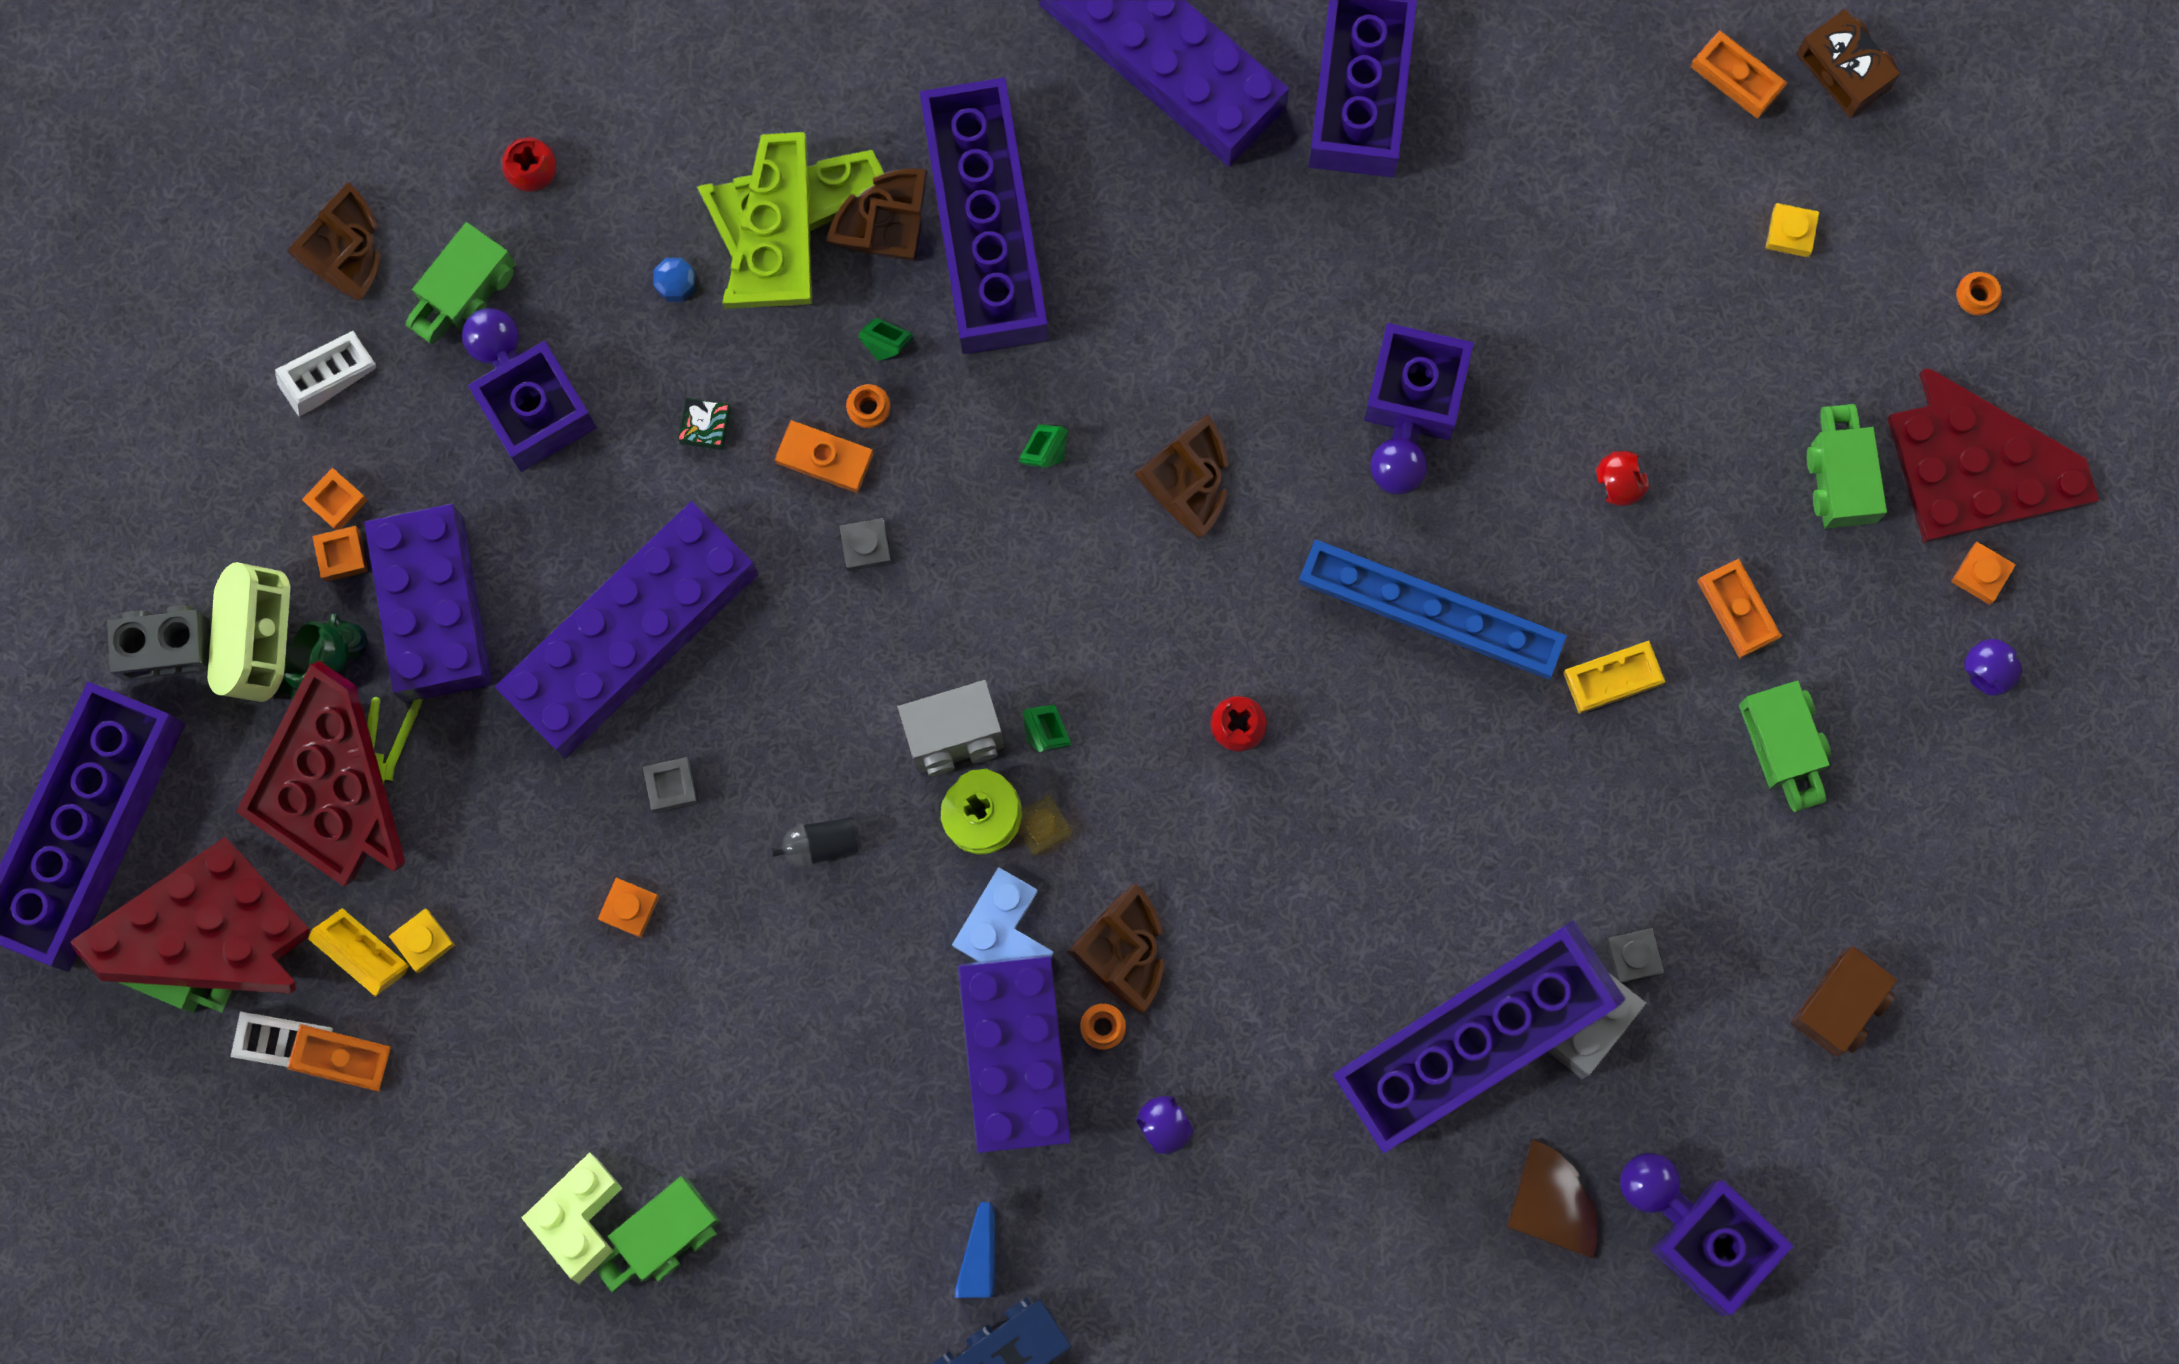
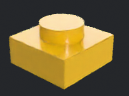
[1766,203,1819,257]
[389,908,455,973]

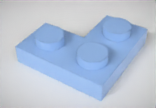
[952,867,1054,962]

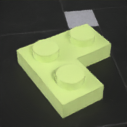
[522,1153,623,1284]

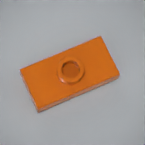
[1690,30,1788,119]
[775,420,874,493]
[1697,559,1782,659]
[287,1024,391,1091]

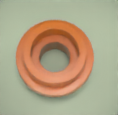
[1956,272,2002,316]
[846,384,891,428]
[1080,1004,1126,1050]

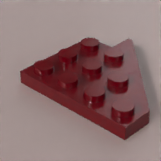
[1887,368,2099,543]
[236,661,405,886]
[71,837,310,994]

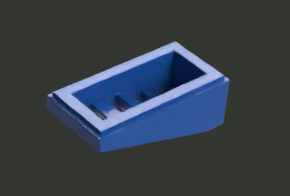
[955,1202,995,1298]

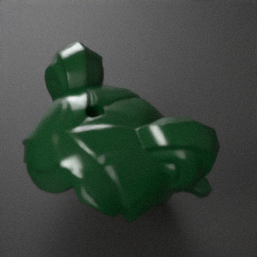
[278,614,368,700]

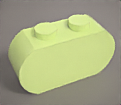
[207,562,291,702]

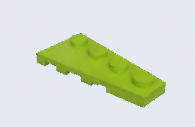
[722,132,812,309]
[697,150,884,259]

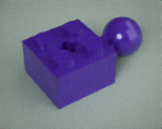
[462,308,597,472]
[1364,323,1474,495]
[1620,1153,1793,1316]

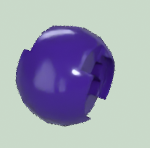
[1964,638,2023,696]
[1136,1096,1193,1154]

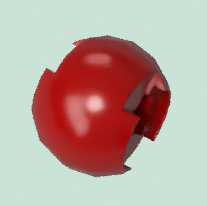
[502,137,557,193]
[1596,451,1649,506]
[1210,695,1268,752]

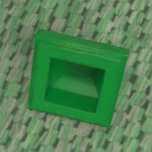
[858,318,914,361]
[1019,424,1068,468]
[1022,705,1071,752]

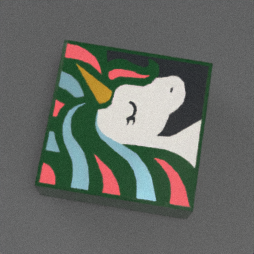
[678,398,731,450]

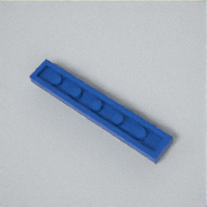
[1298,539,1567,680]

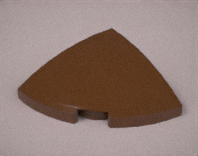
[826,168,927,261]
[287,182,380,301]
[1134,414,1228,538]
[1067,883,1165,1013]
[1506,1139,1598,1259]

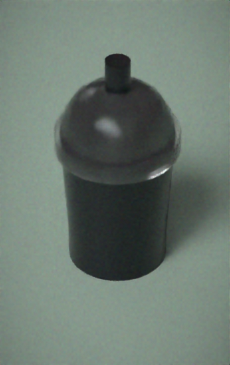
[771,817,858,868]

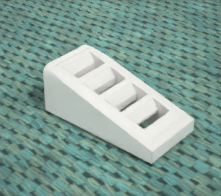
[275,331,376,417]
[231,1012,333,1067]

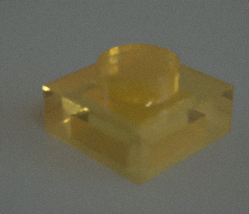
[1018,794,1073,857]

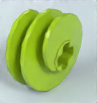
[941,769,1023,855]

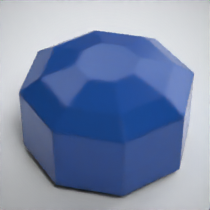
[653,258,696,302]

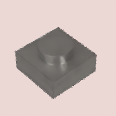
[839,518,891,572]
[643,757,698,813]
[1606,928,1664,983]

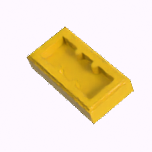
[1563,641,1666,714]
[308,908,409,997]

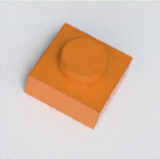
[302,468,368,530]
[312,526,369,582]
[1951,542,2016,605]
[598,878,659,938]

